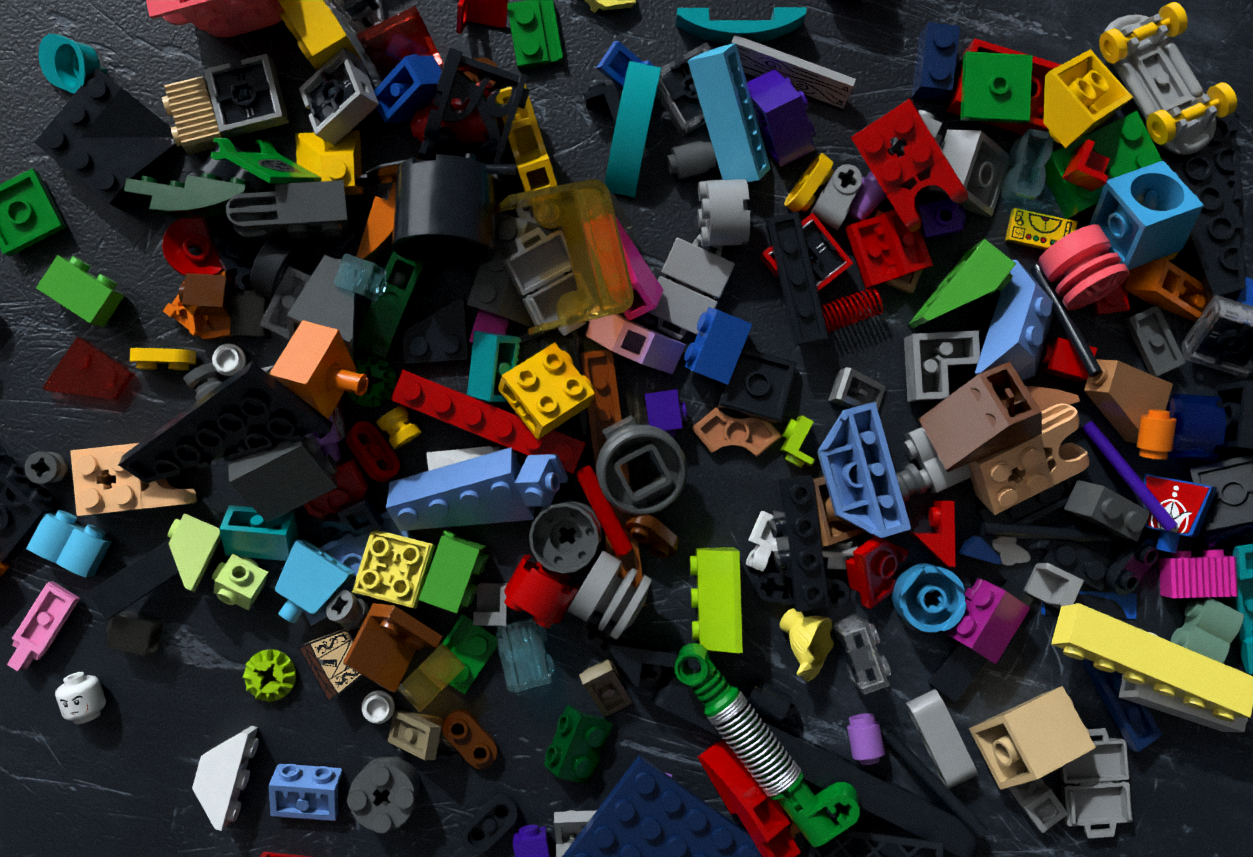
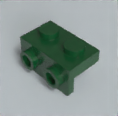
[544,705,613,785]

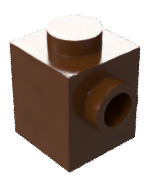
[179,273,234,317]

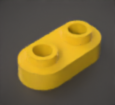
[784,153,834,212]
[129,348,196,371]

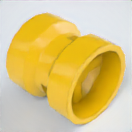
[376,405,421,449]

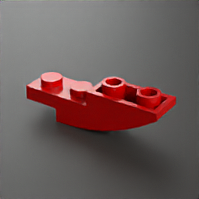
[697,739,801,857]

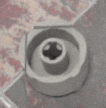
[697,179,750,247]

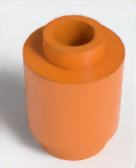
[1137,409,1177,459]

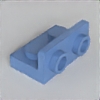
[269,764,342,821]

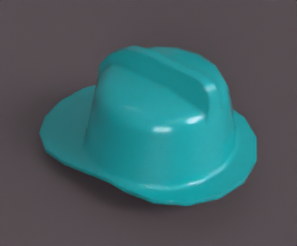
[38,34,108,94]

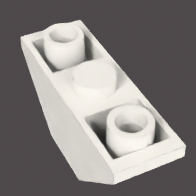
[192,726,259,831]

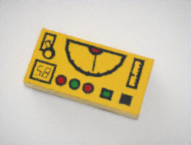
[1005,208,1077,250]

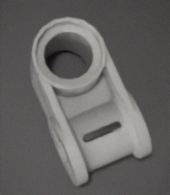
[809,164,862,230]

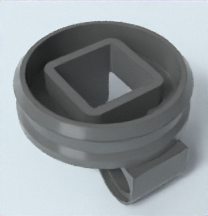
[596,415,687,515]

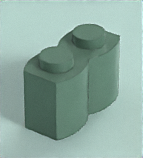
[1171,597,1244,663]

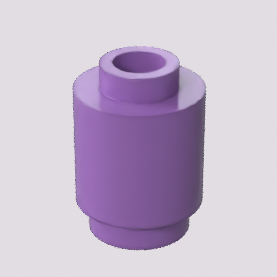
[847,713,885,765]

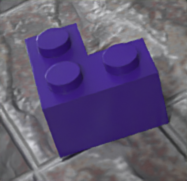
[747,69,816,167]

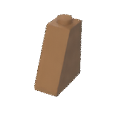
[1084,359,1173,444]

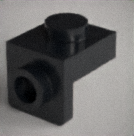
[584,83,621,129]

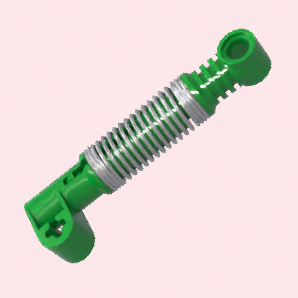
[674,643,860,847]

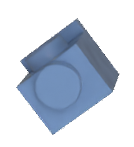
[515,454,568,507]

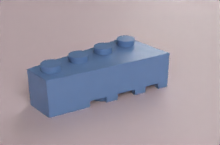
[386,447,535,531]

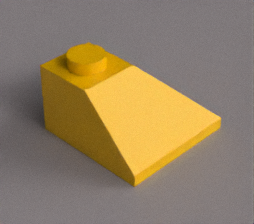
[295,130,363,195]

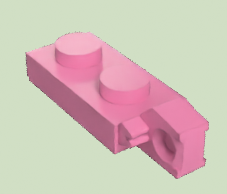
[7,581,80,671]

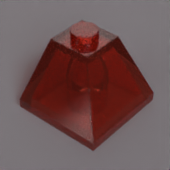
[356,6,443,69]

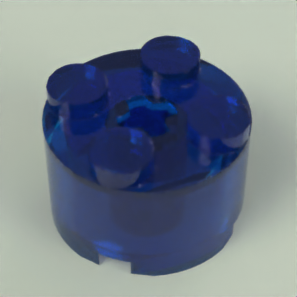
[1165,394,1226,461]

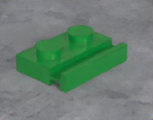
[508,0,563,70]
[426,613,502,694]

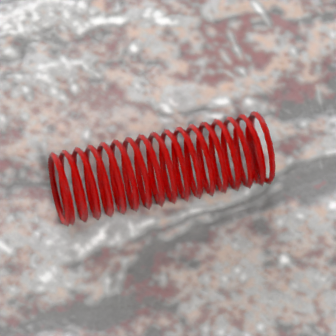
[821,287,884,333]

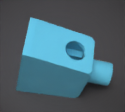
[275,539,356,623]

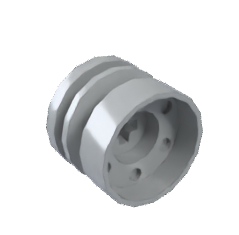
[567,550,652,640]

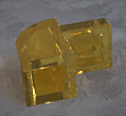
[397,643,465,712]

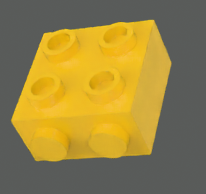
[498,343,595,440]

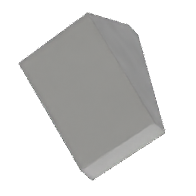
[828,367,886,410]

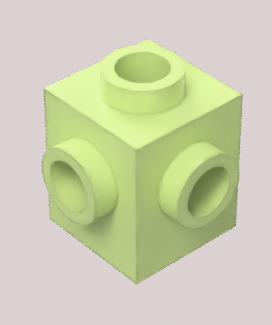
[212,554,268,611]

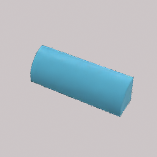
[688,43,771,182]

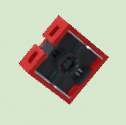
[759,213,853,292]

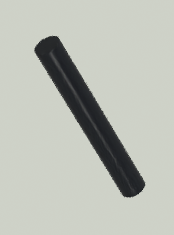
[566,338,591,436]

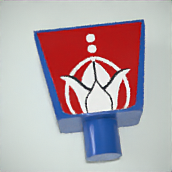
[1143,474,1217,553]

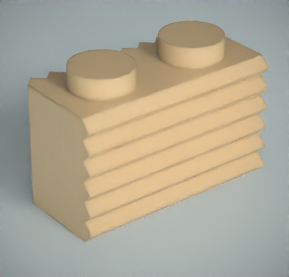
[162,76,224,155]

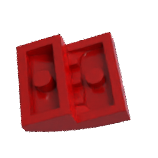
[845,209,933,288]

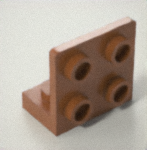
[343,603,443,692]

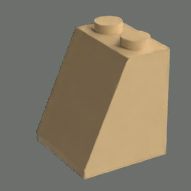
[969,686,1096,790]

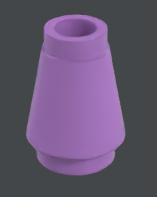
[848,172,887,221]

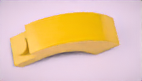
[496,84,559,199]

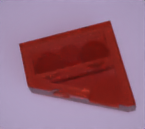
[42,337,135,400]

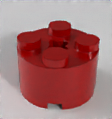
[504,555,580,628]

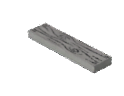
[731,34,856,109]

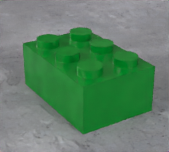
[1037,111,1163,219]

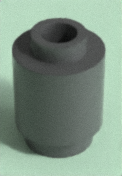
[666,141,716,179]

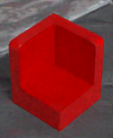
[1062,139,1110,192]

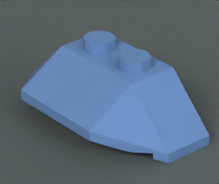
[975,260,1053,380]
[817,402,911,538]

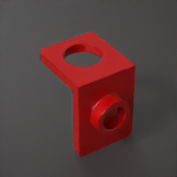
[456,0,509,34]

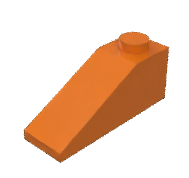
[1124,260,1226,325]

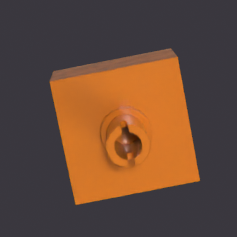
[269,320,368,419]

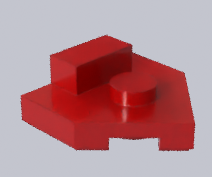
[303,457,369,519]
[845,536,909,609]

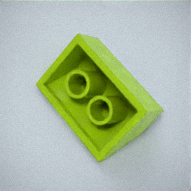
[690,547,743,653]

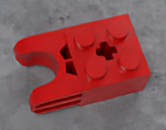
[850,99,969,233]

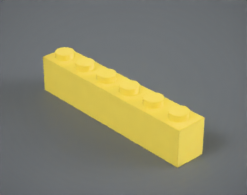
[1051,603,1253,722]

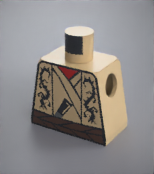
[298,628,363,702]

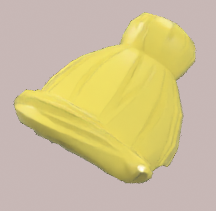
[779,608,834,682]

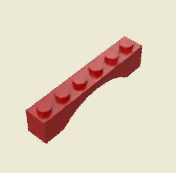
[390,370,587,474]

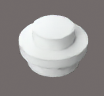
[212,344,246,376]
[362,690,395,724]

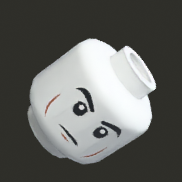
[55,672,106,724]

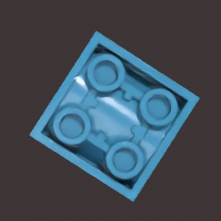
[1089,161,1204,270]

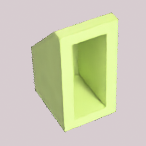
[167,513,221,593]

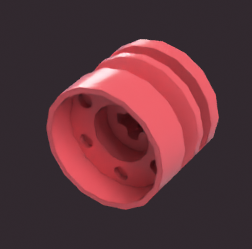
[1037,224,1130,310]

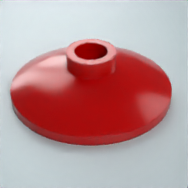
[162,218,223,276]

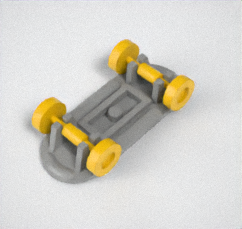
[1099,2,1237,155]

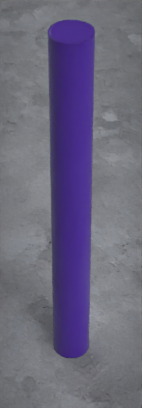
[1082,421,1178,533]

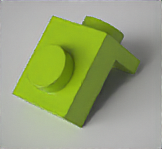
[780,415,815,468]

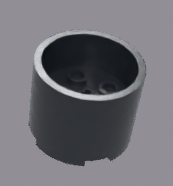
[392,154,498,267]

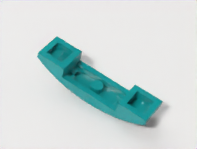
[676,7,806,44]
[604,61,662,198]
[1230,544,1253,674]

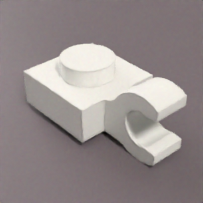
[746,511,778,571]

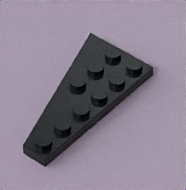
[1143,91,1246,300]
[118,362,333,483]

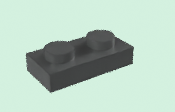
[1124,305,1186,377]

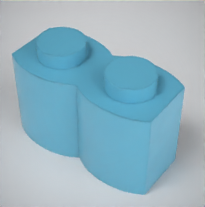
[26,510,112,578]

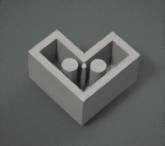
[904,331,980,402]

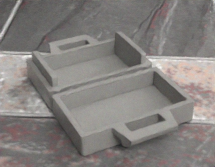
[502,227,596,336]
[647,234,735,341]
[1059,728,1133,838]

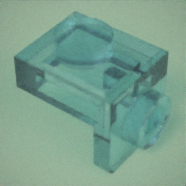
[334,254,387,303]

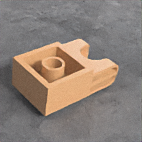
[968,403,1089,515]
[70,443,197,516]

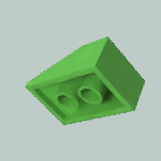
[908,239,1016,329]

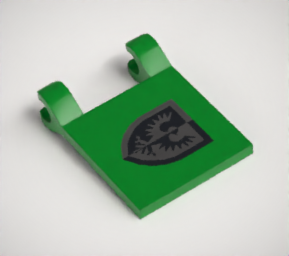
[211,138,321,184]

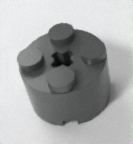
[347,756,420,834]

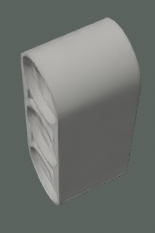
[905,689,978,789]

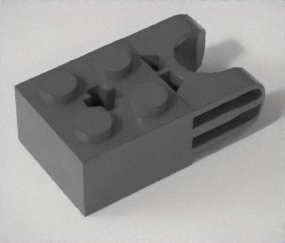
[226,180,349,242]

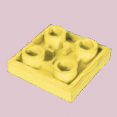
[352,530,435,609]

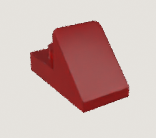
[909,500,956,567]

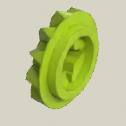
[242,649,296,702]

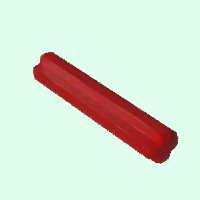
[575,465,633,557]

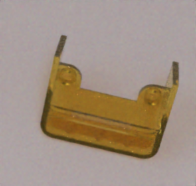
[498,179,634,335]

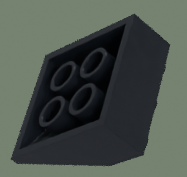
[34,67,178,212]

